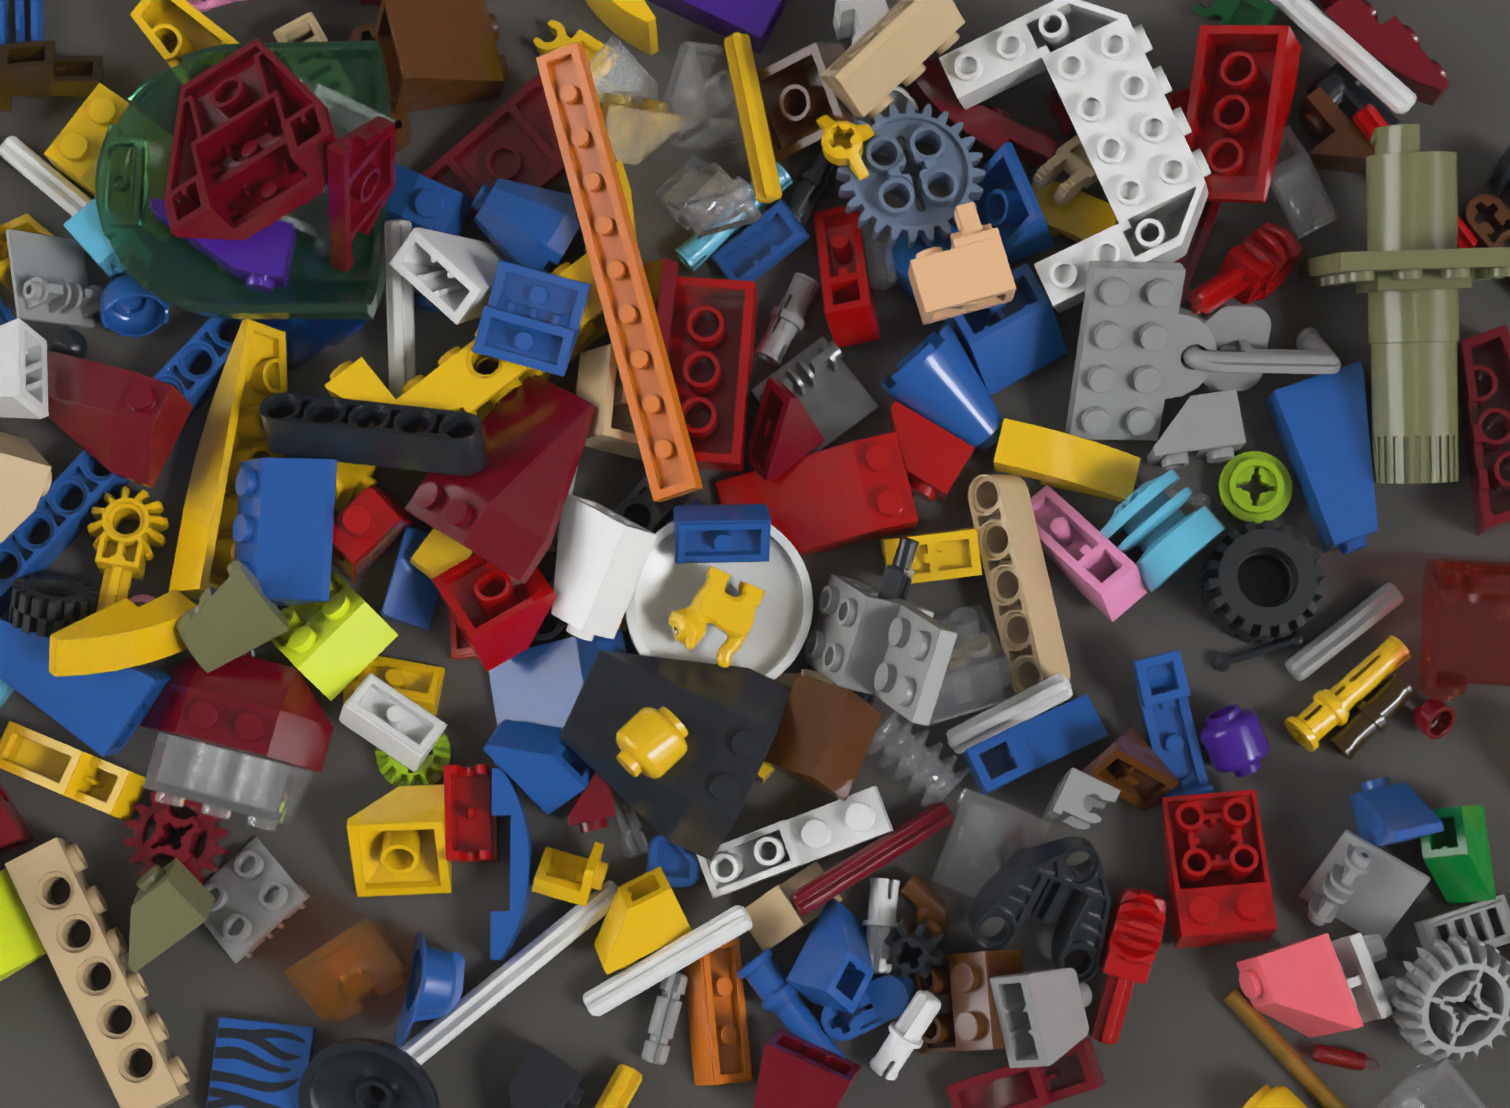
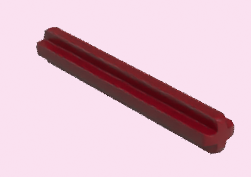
[789,801,953,916]

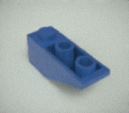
[961,694,1108,797]

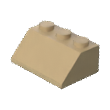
[820,0,965,118]

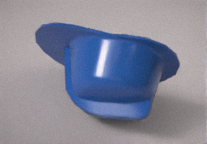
[395,931,465,1048]

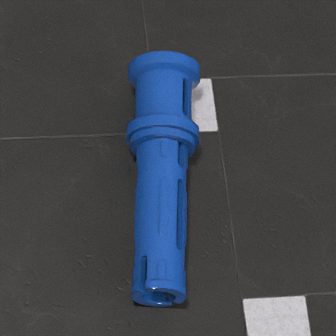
[735,947,847,1059]

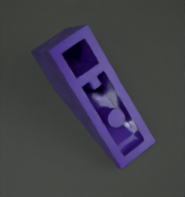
[150,198,297,292]

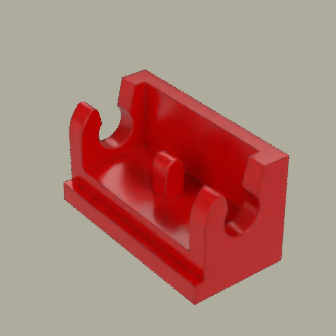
[444,764,498,864]

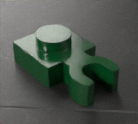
[1192,0,1279,25]

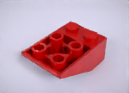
[1161,789,1278,949]

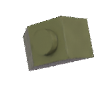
[128,858,215,973]

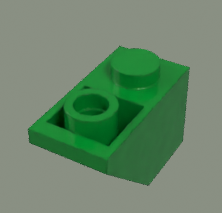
[1420,805,1496,904]

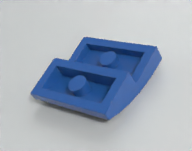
[472,260,592,376]

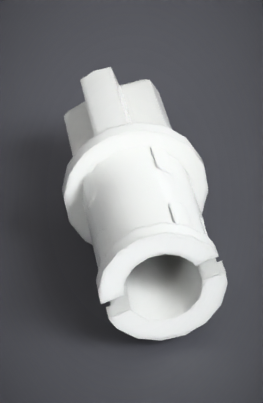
[862,878,900,974]
[869,990,941,1081]

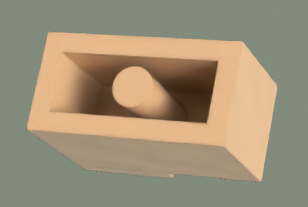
[908,202,1016,325]

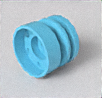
[1100,469,1226,593]

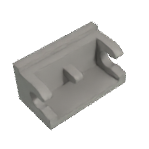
[1042,767,1121,830]

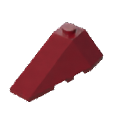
[47,350,193,489]

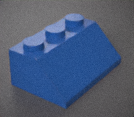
[232,457,337,606]

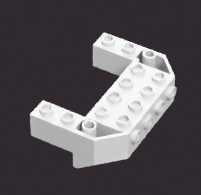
[939,0,1212,313]

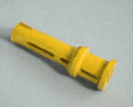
[1284,635,1411,752]

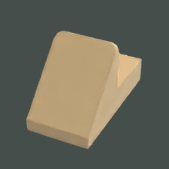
[745,860,843,951]

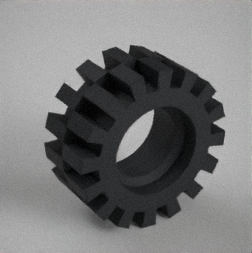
[9,573,99,637]

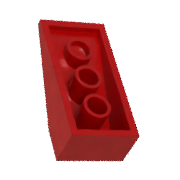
[1184,25,1301,204]
[716,432,919,557]

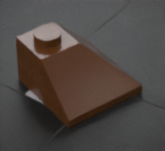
[757,42,853,163]

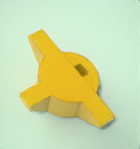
[816,115,875,181]

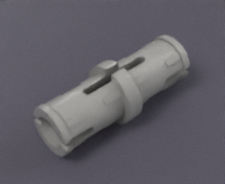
[754,272,821,366]

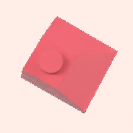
[1236,933,1364,1038]

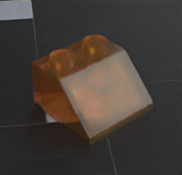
[284,917,410,1024]

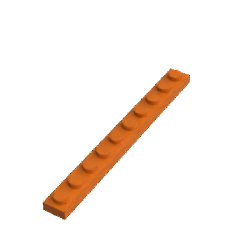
[536,42,703,502]

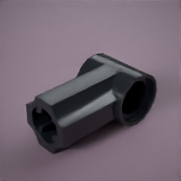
[1307,61,1400,143]

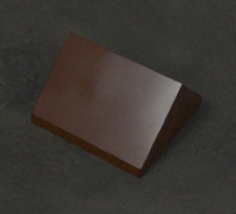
[763,675,883,801]

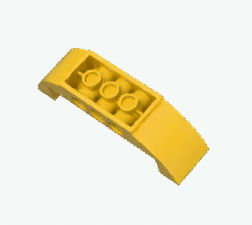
[324,160,637,421]

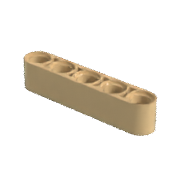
[968,474,1071,694]

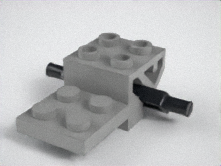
[804,536,958,726]

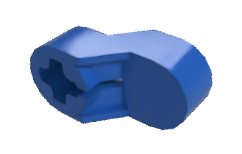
[821,972,916,1041]

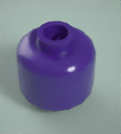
[1200,704,1270,777]

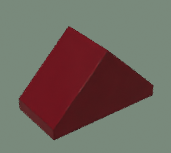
[744,377,825,481]

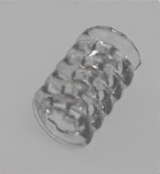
[867,711,970,808]

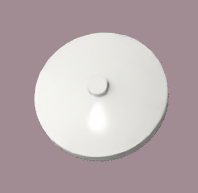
[625,521,813,680]

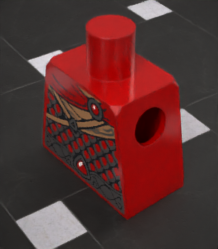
[332,486,419,583]

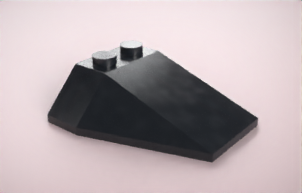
[559,650,791,861]

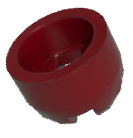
[1413,698,1456,739]

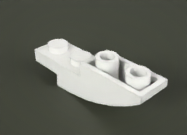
[697,786,894,899]

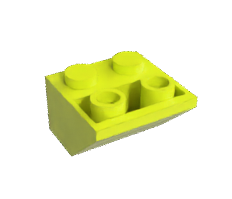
[271,569,398,701]

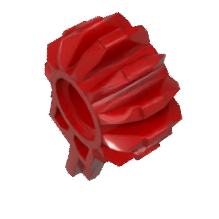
[1188,222,1302,314]
[1091,887,1167,1044]

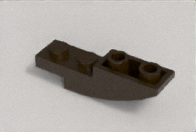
[0,40,104,111]

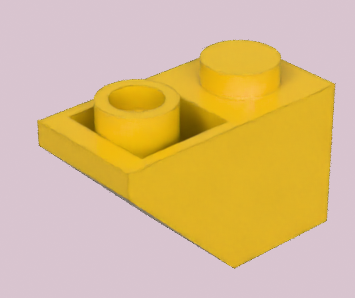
[594,866,692,975]

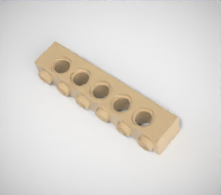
[5,837,190,1108]

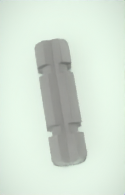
[641,972,688,1065]

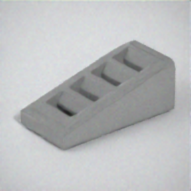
[1413,894,1510,951]

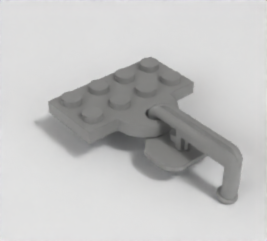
[1065,260,1341,441]

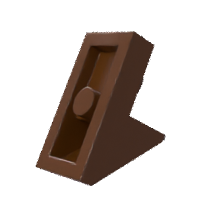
[1297,87,1375,174]

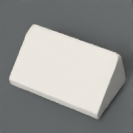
[339,673,447,772]

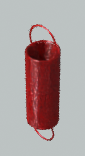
[1300,1043,1379,1071]

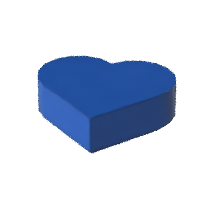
[646,833,701,888]

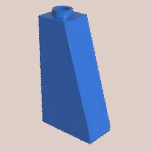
[1265,361,1378,555]
[0,617,171,757]

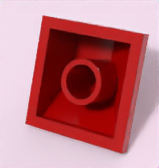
[432,554,556,672]

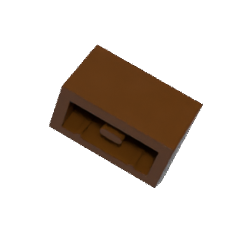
[914,949,1023,1054]

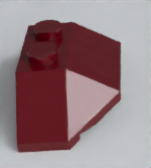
[141,655,334,773]

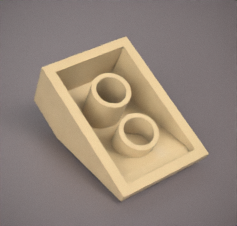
[0,431,52,544]

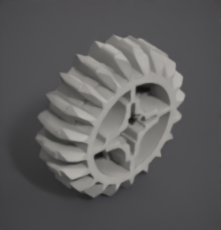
[1389,934,1510,1064]

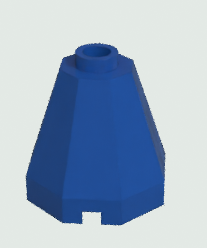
[470,178,580,273]

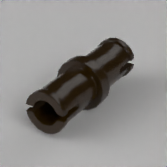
[1328,673,1415,760]

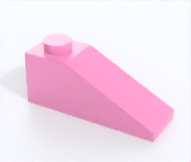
[1031,485,1147,622]

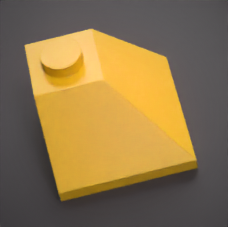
[346,784,452,897]

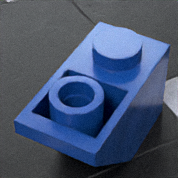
[483,719,595,815]
[786,898,874,1014]

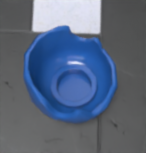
[99,274,170,338]

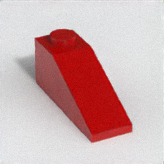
[814,205,881,348]

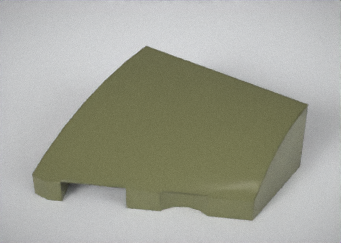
[176,559,290,673]

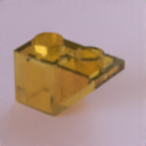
[599,91,685,165]

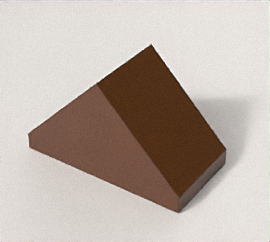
[1081,727,1179,812]

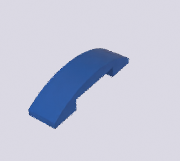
[1132,649,1214,797]
[490,768,534,961]

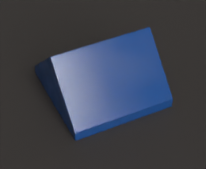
[972,143,1054,265]

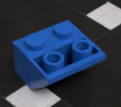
[943,263,1068,396]

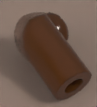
[899,874,947,939]

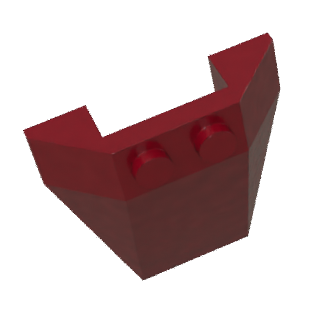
[164,38,337,241]
[404,374,597,585]

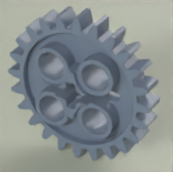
[836,101,985,249]

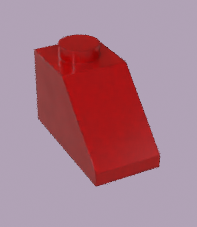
[888,400,975,503]

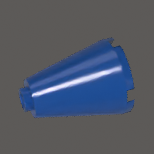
[879,323,1003,452]

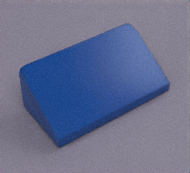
[673,504,771,564]
[381,526,440,631]

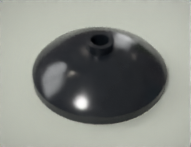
[298,1038,440,1108]

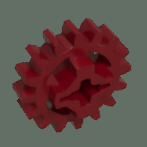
[123,786,230,884]

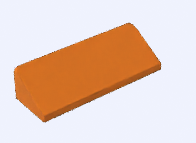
[684,937,753,1086]

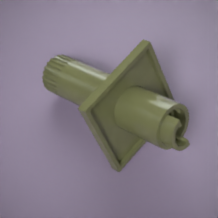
[1300,123,1510,484]

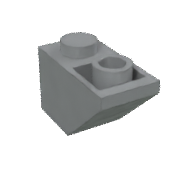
[1147,389,1246,470]

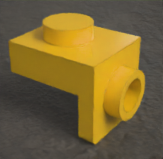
[531,841,609,907]

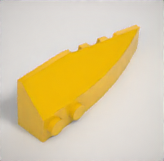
[169,319,288,608]

